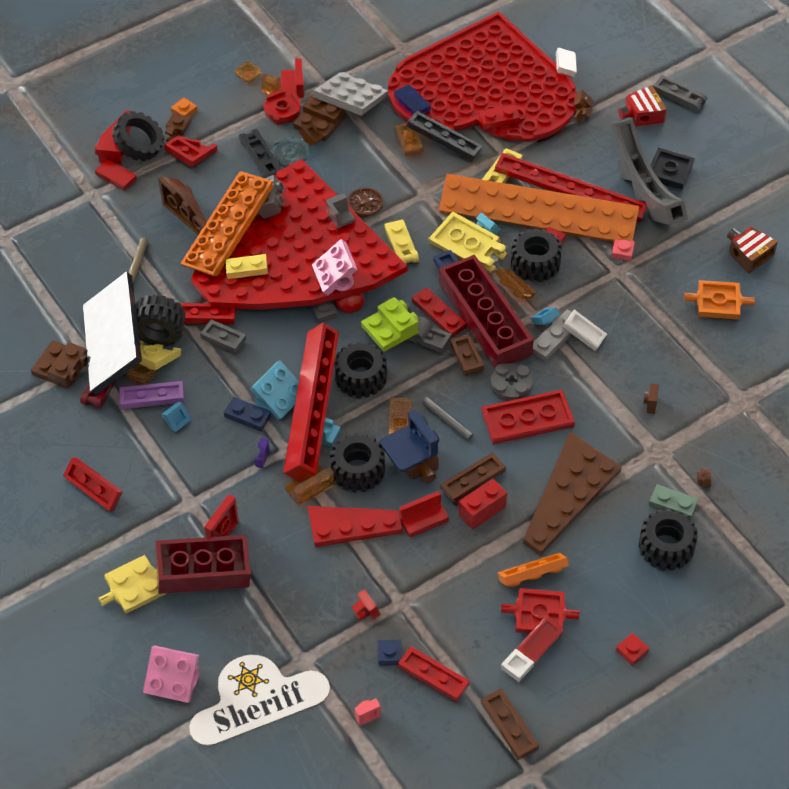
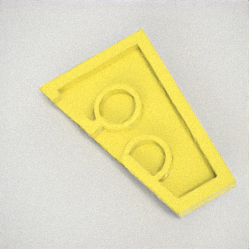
[139,341,181,370]

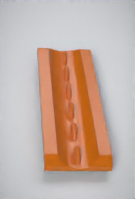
[180,171,273,276]

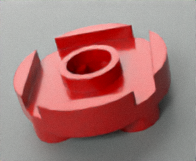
[264,91,301,125]

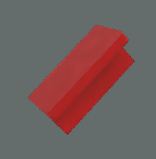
[281,58,304,98]
[399,491,449,538]

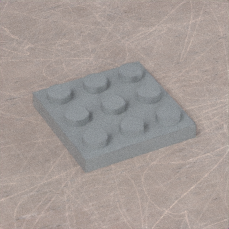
[312,72,388,116]

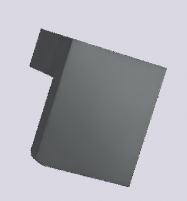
[326,193,355,228]

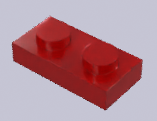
[479,104,520,129]

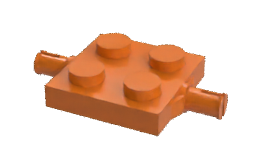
[684,280,755,320]

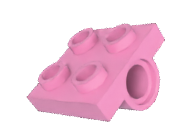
[312,239,358,295]
[143,645,199,703]

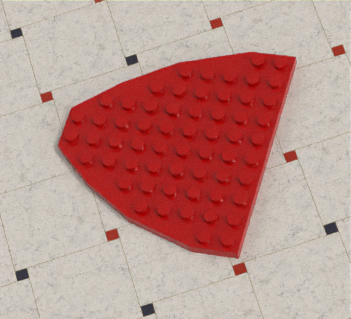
[191,159,408,310]

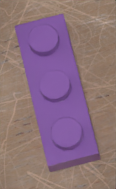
[119,381,185,409]

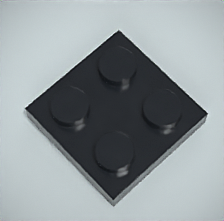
[650,147,695,189]

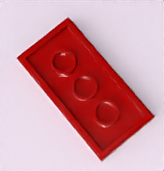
[481,389,575,445]

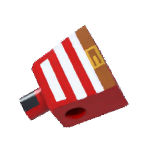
[618,85,667,126]

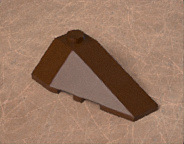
[158,176,207,235]

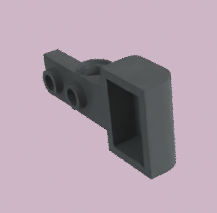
[365,297,452,354]

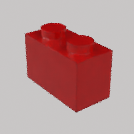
[458,479,507,530]

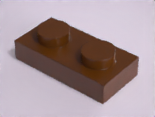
[450,334,484,376]

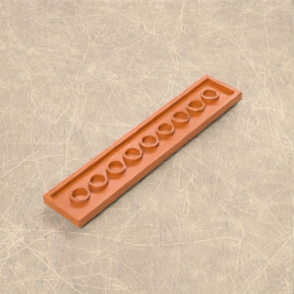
[439,174,639,242]

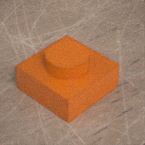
[171,97,198,117]

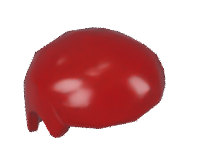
[334,293,365,314]

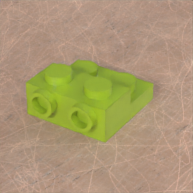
[361,297,419,352]

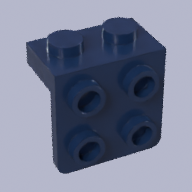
[380,409,440,472]

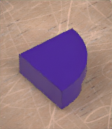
[255,438,270,469]

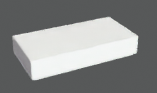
[556,48,577,77]
[562,310,607,351]

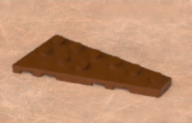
[523,432,622,556]

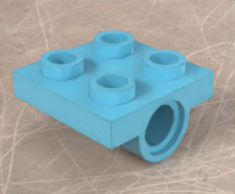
[250,360,299,420]

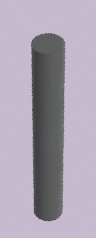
[422,397,473,441]

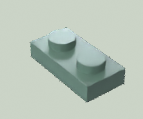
[649,484,698,520]

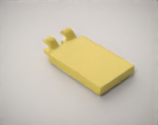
[429,212,508,274]

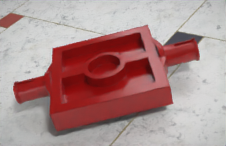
[501,588,580,637]

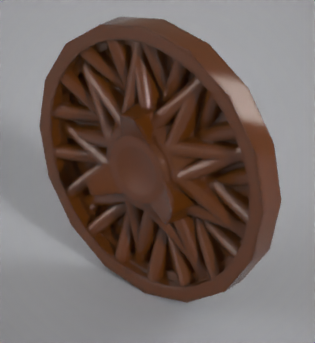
[347,187,383,217]

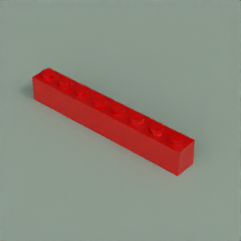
[283,323,339,482]

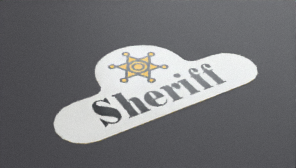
[189,655,330,745]

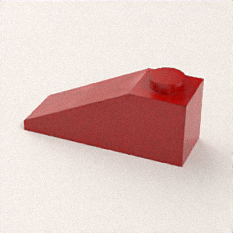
[95,110,132,164]

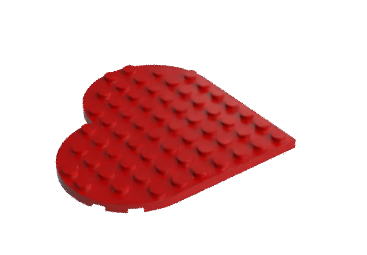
[388,11,576,141]

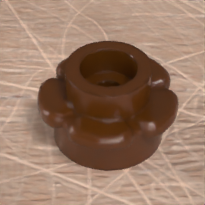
[697,468,711,489]

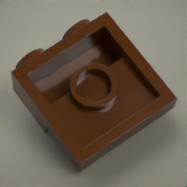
[293,95,345,142]
[31,340,88,389]

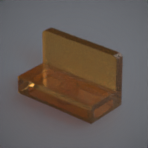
[285,465,335,506]

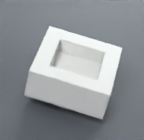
[501,649,534,682]

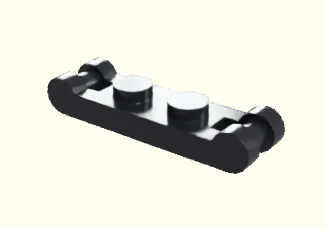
[239,128,282,178]

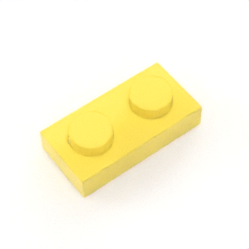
[226,254,268,279]

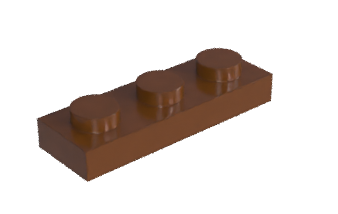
[440,452,506,504]
[481,689,539,760]

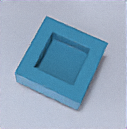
[530,308,560,326]

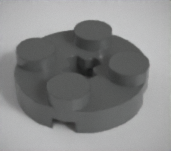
[490,363,532,401]

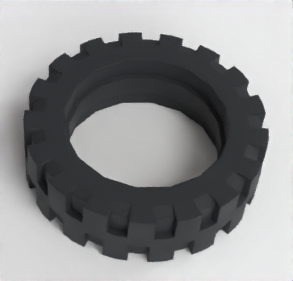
[112,111,164,161]

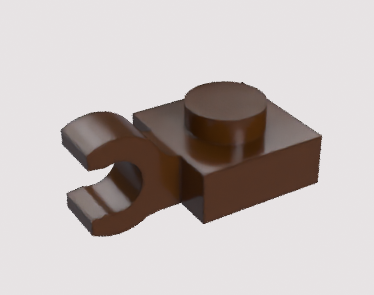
[574,90,594,123]
[165,113,191,142]

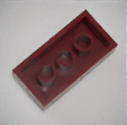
[155,535,251,594]

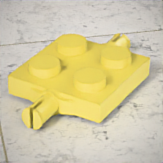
[98,555,166,614]

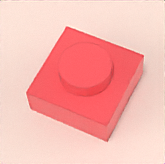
[611,239,635,261]
[355,699,381,726]

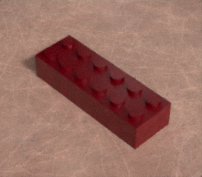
[439,254,534,369]

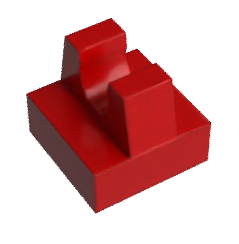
[352,589,381,620]

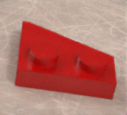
[165,136,218,167]

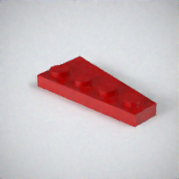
[308,506,402,547]

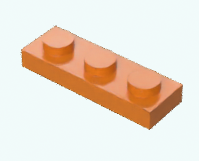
[497,553,569,587]

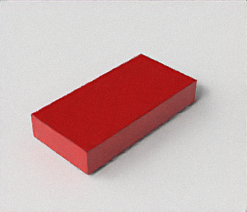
[95,159,137,191]
[516,615,564,664]

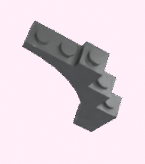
[612,118,688,225]

